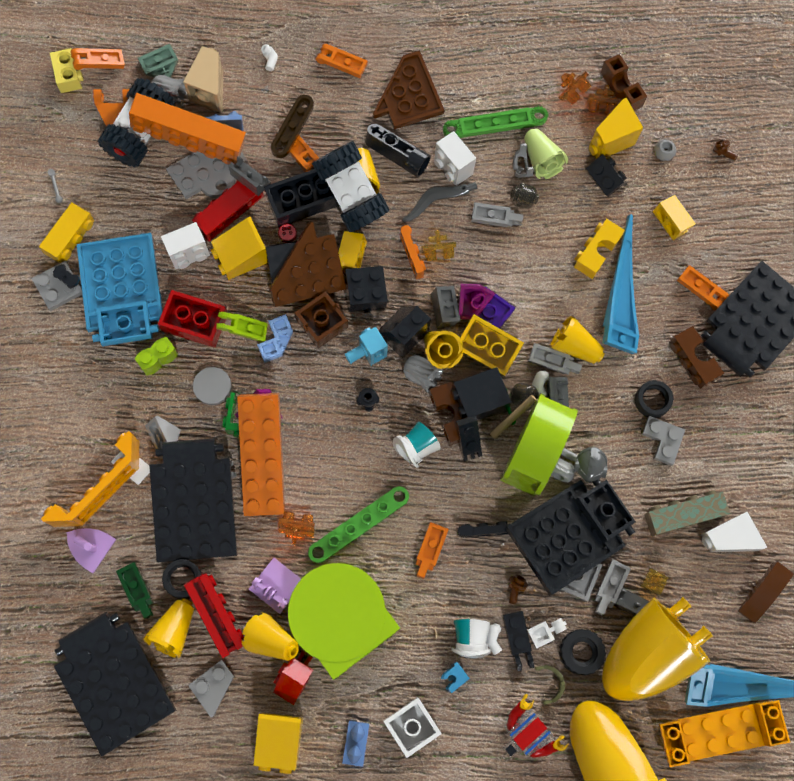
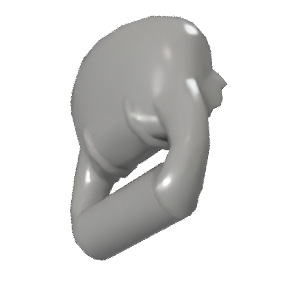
[551,448,578,482]

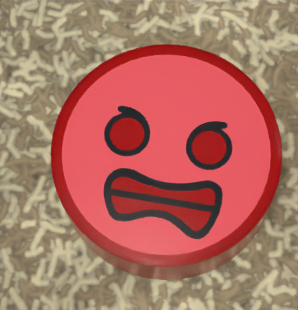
[278,224,297,243]

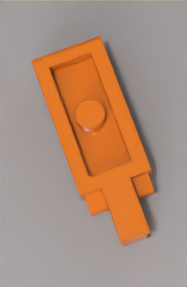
[415,522,449,579]

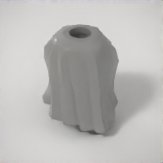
[151,75,188,108]
[403,355,443,393]

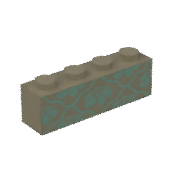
[644,490,731,537]

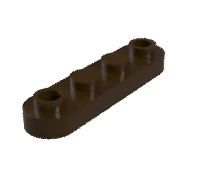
[271,95,314,158]

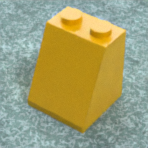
[589,98,643,159]
[210,217,268,280]
[253,713,303,774]

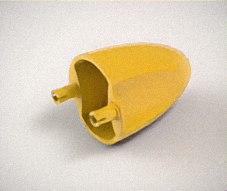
[602,597,713,701]
[569,700,667,781]

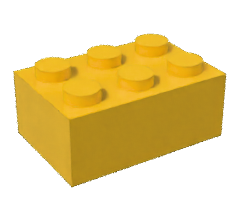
[460,314,524,376]

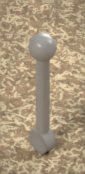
[47,169,63,203]

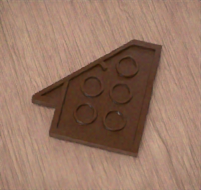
[373,50,445,130]
[269,222,346,307]

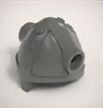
[574,447,608,483]

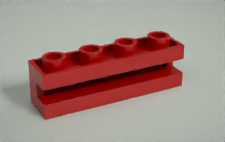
[192,180,264,242]
[183,572,244,659]

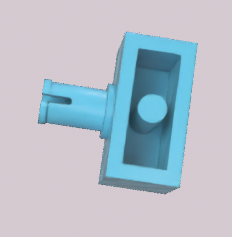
[345,327,388,366]

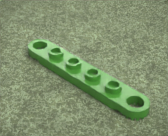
[443,106,548,138]
[308,486,409,563]

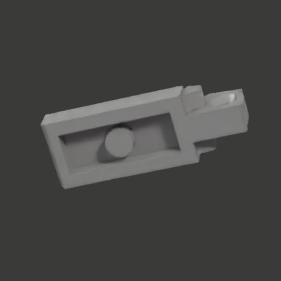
[471,202,523,227]
[528,343,582,375]
[595,559,631,616]

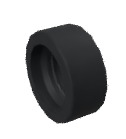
[634,380,674,418]
[162,559,201,599]

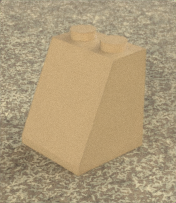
[183,46,223,113]

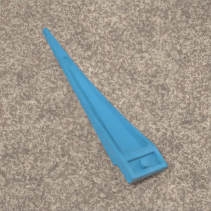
[602,214,639,354]
[685,664,794,707]

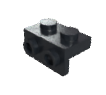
[586,154,628,197]

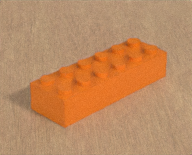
[129,93,246,165]
[237,393,285,516]

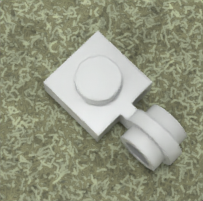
[527,618,567,649]

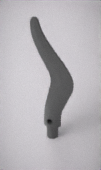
[402,182,477,223]

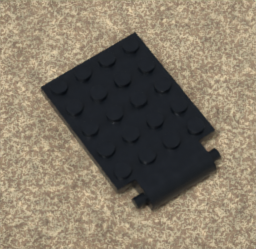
[701,261,794,378]
[149,438,238,562]
[505,479,636,596]
[54,611,177,757]

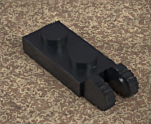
[457,521,510,538]
[502,611,534,671]

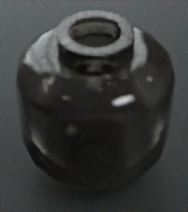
[510,183,539,209]
[510,382,539,409]

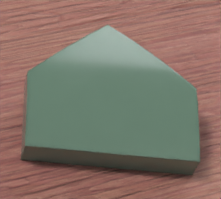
[138,44,178,77]

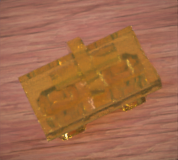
[421,230,456,261]

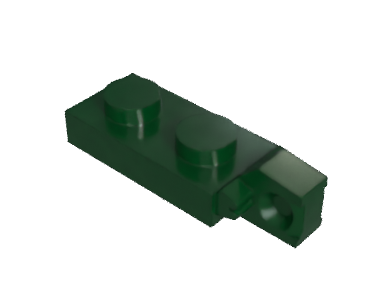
[116,562,153,619]

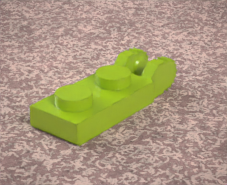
[216,312,268,342]

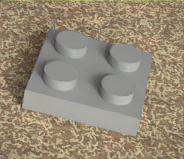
[31,261,82,311]

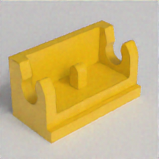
[652,195,696,240]
[338,231,367,272]

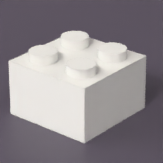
[434,131,476,186]
[161,222,210,269]
[383,697,441,758]

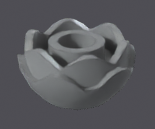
[654,139,677,161]

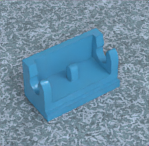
[441,662,470,693]

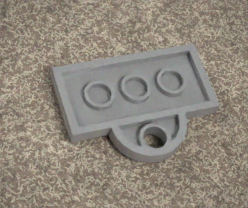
[166,151,248,200]

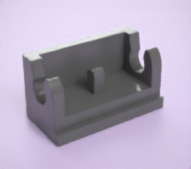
[228,156,270,196]
[431,286,460,329]
[546,377,569,407]
[613,588,650,616]

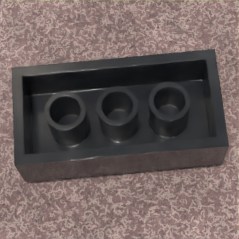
[264,169,340,228]

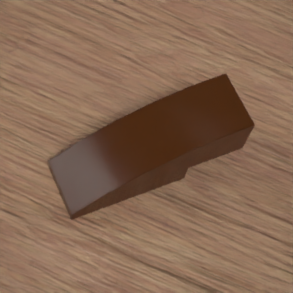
[738,561,794,623]

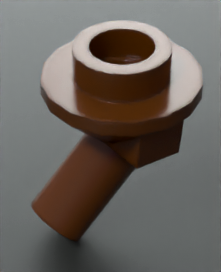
[713,139,738,161]
[508,575,528,604]

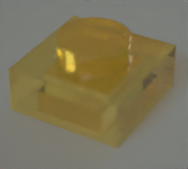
[641,568,669,596]

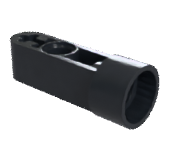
[365,124,431,178]

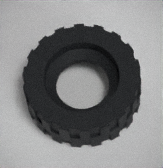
[559,629,606,675]

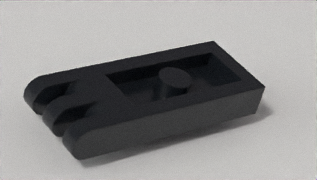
[456,415,483,462]

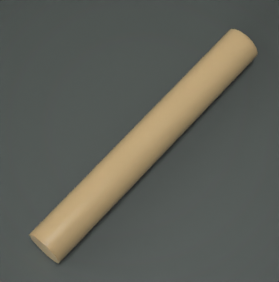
[490,395,537,439]

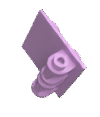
[249,558,301,614]

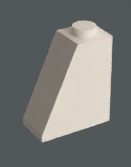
[701,512,767,552]

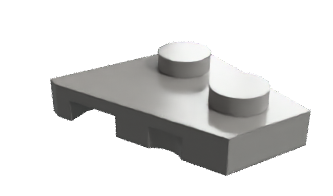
[188,660,235,718]

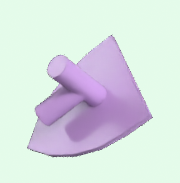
[66,528,116,573]

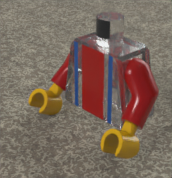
[503,694,569,758]

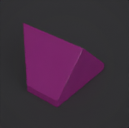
[458,284,496,320]

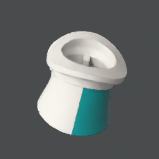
[393,421,441,468]
[451,619,491,659]

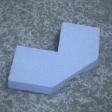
[257,314,293,363]

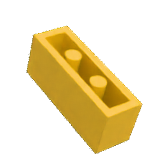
[39,202,94,263]

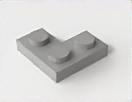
[641,416,685,466]

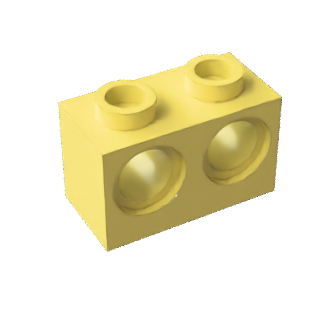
[50,48,84,93]

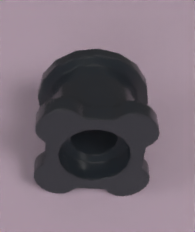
[357,388,379,412]

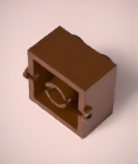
[295,291,348,349]

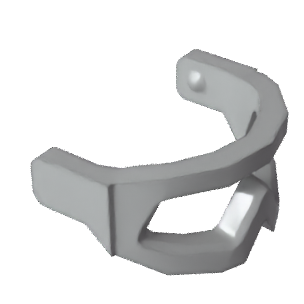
[513,143,534,178]

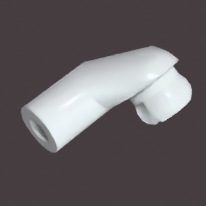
[261,44,278,71]
[532,371,549,397]
[486,623,502,655]

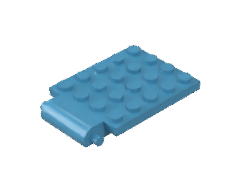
[77,233,163,347]

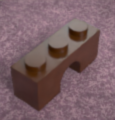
[600,54,647,111]
[670,326,724,389]
[429,382,464,446]

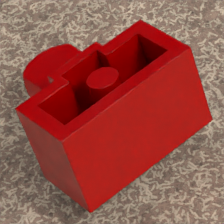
[273,650,313,705]

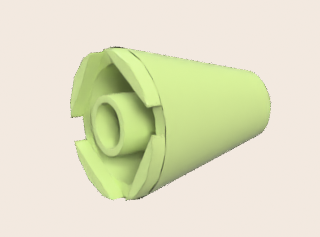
[524,129,568,179]

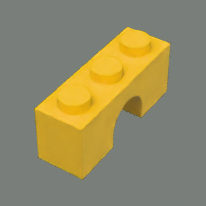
[574,218,625,279]

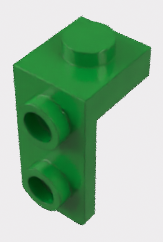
[223,392,240,438]

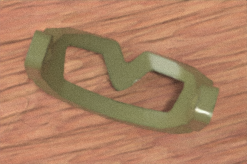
[535,665,565,705]

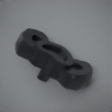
[53,264,80,289]

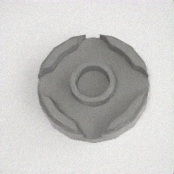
[193,367,232,406]

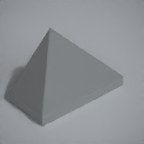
[145,416,181,459]

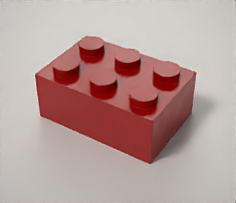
[158,290,228,348]

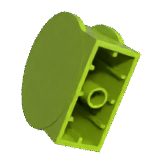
[500,393,578,496]
[288,563,400,680]

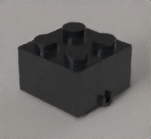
[344,266,388,313]

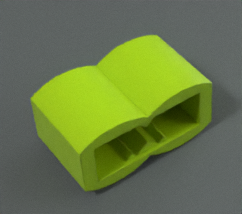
[135,337,178,376]

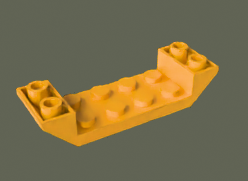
[41,431,140,527]
[659,700,791,768]

